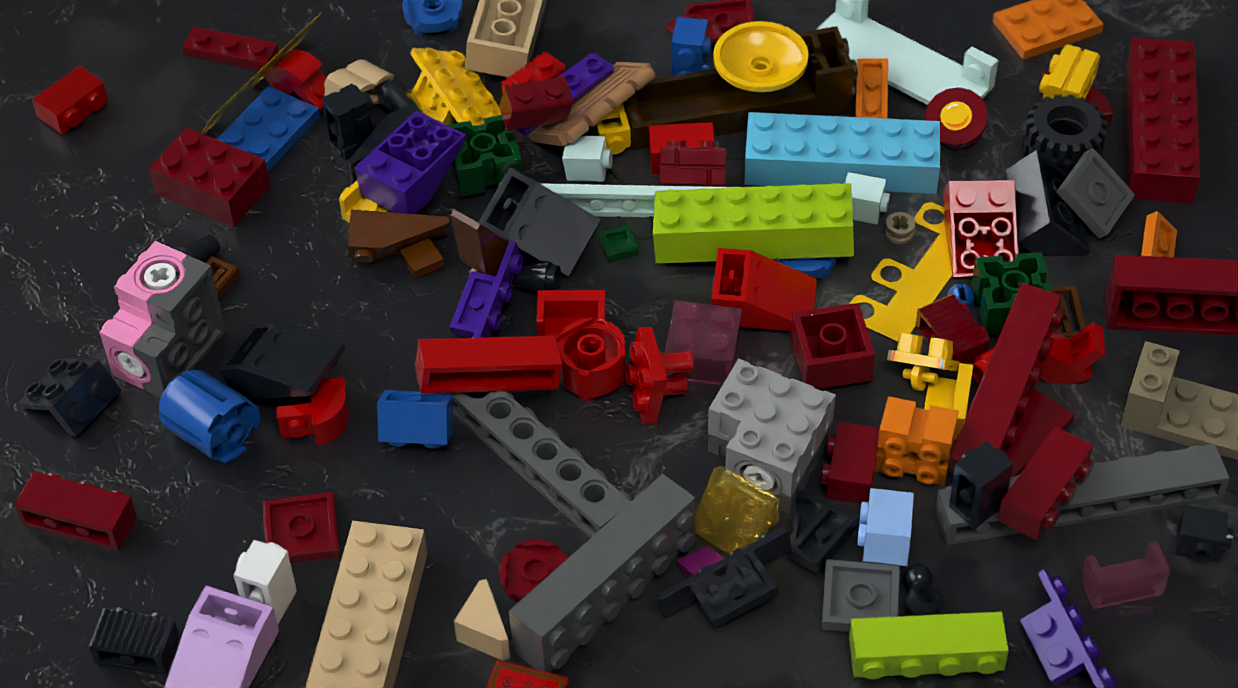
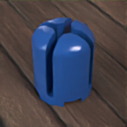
[158,369,260,463]

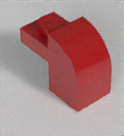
[263,49,326,110]
[1039,322,1105,384]
[276,377,349,446]

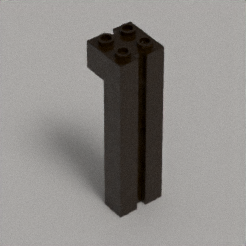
[623,26,858,151]

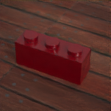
[998,426,1094,541]
[14,471,137,551]

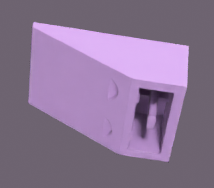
[165,586,279,688]

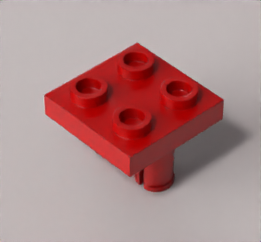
[625,327,693,425]

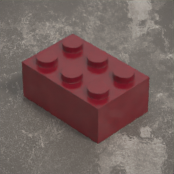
[149,127,270,227]

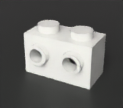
[234,540,297,624]

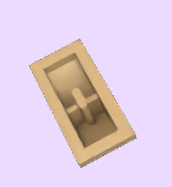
[454,579,510,660]

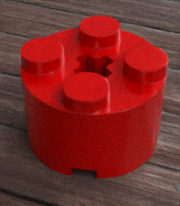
[557,318,626,401]

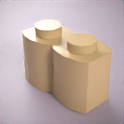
[324,59,394,104]

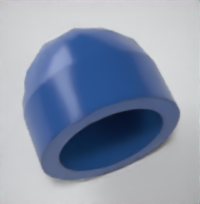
[947,283,974,310]

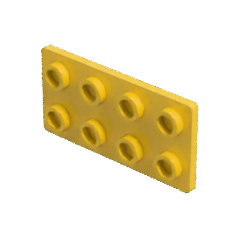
[410,48,514,130]

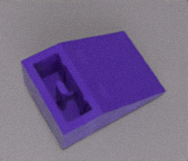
[355,110,467,214]

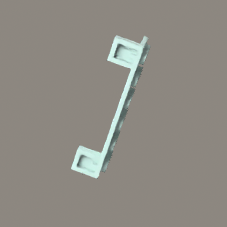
[817,0,998,105]

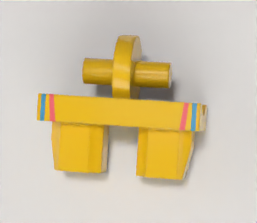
[887,333,959,391]

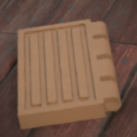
[528,62,656,146]

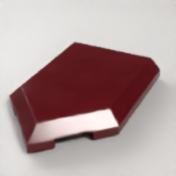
[664,0,755,46]

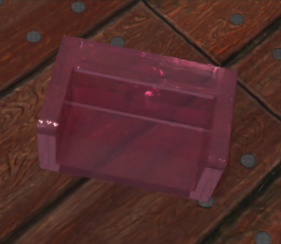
[1081,541,1170,609]

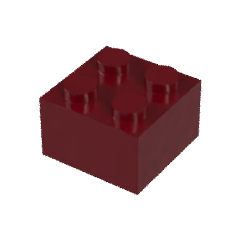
[790,303,875,389]

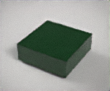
[598,225,639,263]

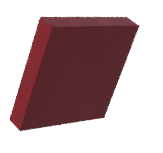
[263,491,340,564]

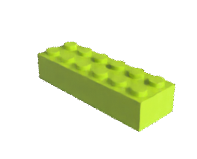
[653,183,854,263]

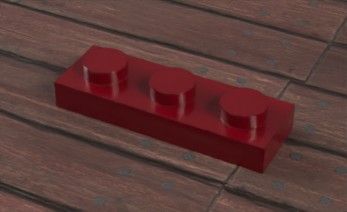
[182,27,279,72]

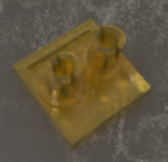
[695,465,781,554]

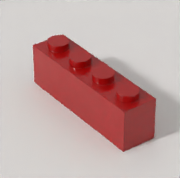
[415,336,562,394]

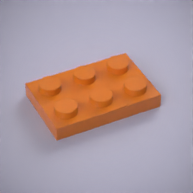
[993,0,1104,60]

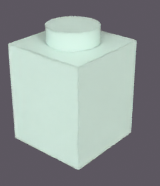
[562,136,613,181]
[845,172,890,224]

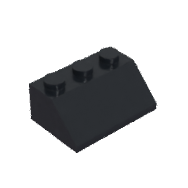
[1006,150,1090,257]

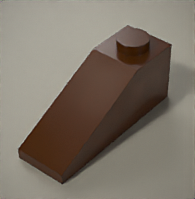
[347,209,449,263]
[451,209,509,276]

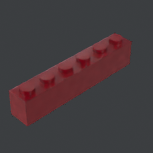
[949,283,1065,475]

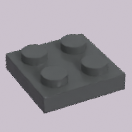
[1057,148,1135,239]
[822,559,900,632]

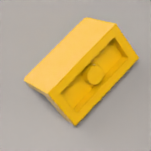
[924,363,973,439]

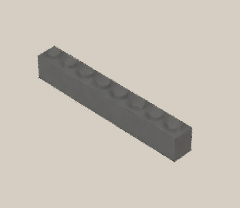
[935,444,1230,545]

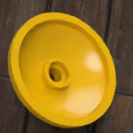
[714,21,808,93]

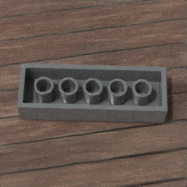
[509,474,696,673]

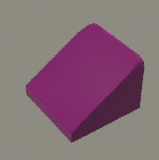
[676,546,724,579]

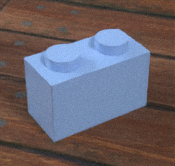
[857,488,914,566]

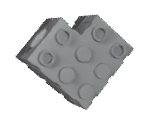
[708,358,836,514]

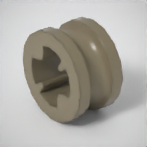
[885,212,915,244]

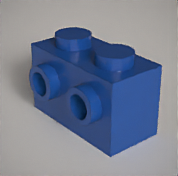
[671,17,712,76]
[377,390,454,448]

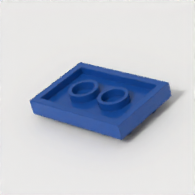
[217,86,320,171]

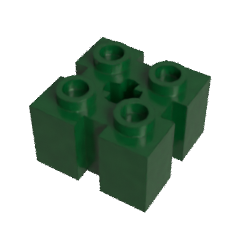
[448,115,522,197]
[971,252,1053,335]

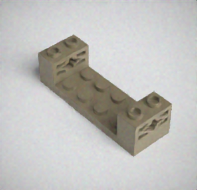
[1120,341,1238,460]

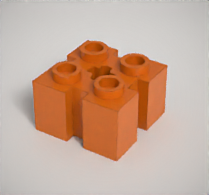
[875,396,959,486]

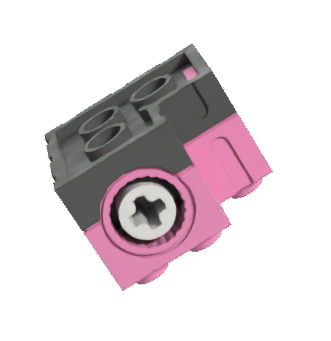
[99,241,226,397]

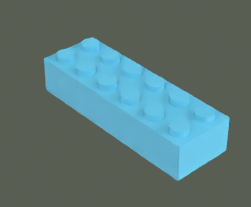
[745,112,940,194]

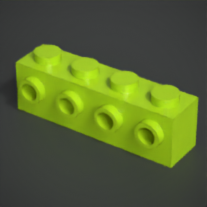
[849,612,1008,679]

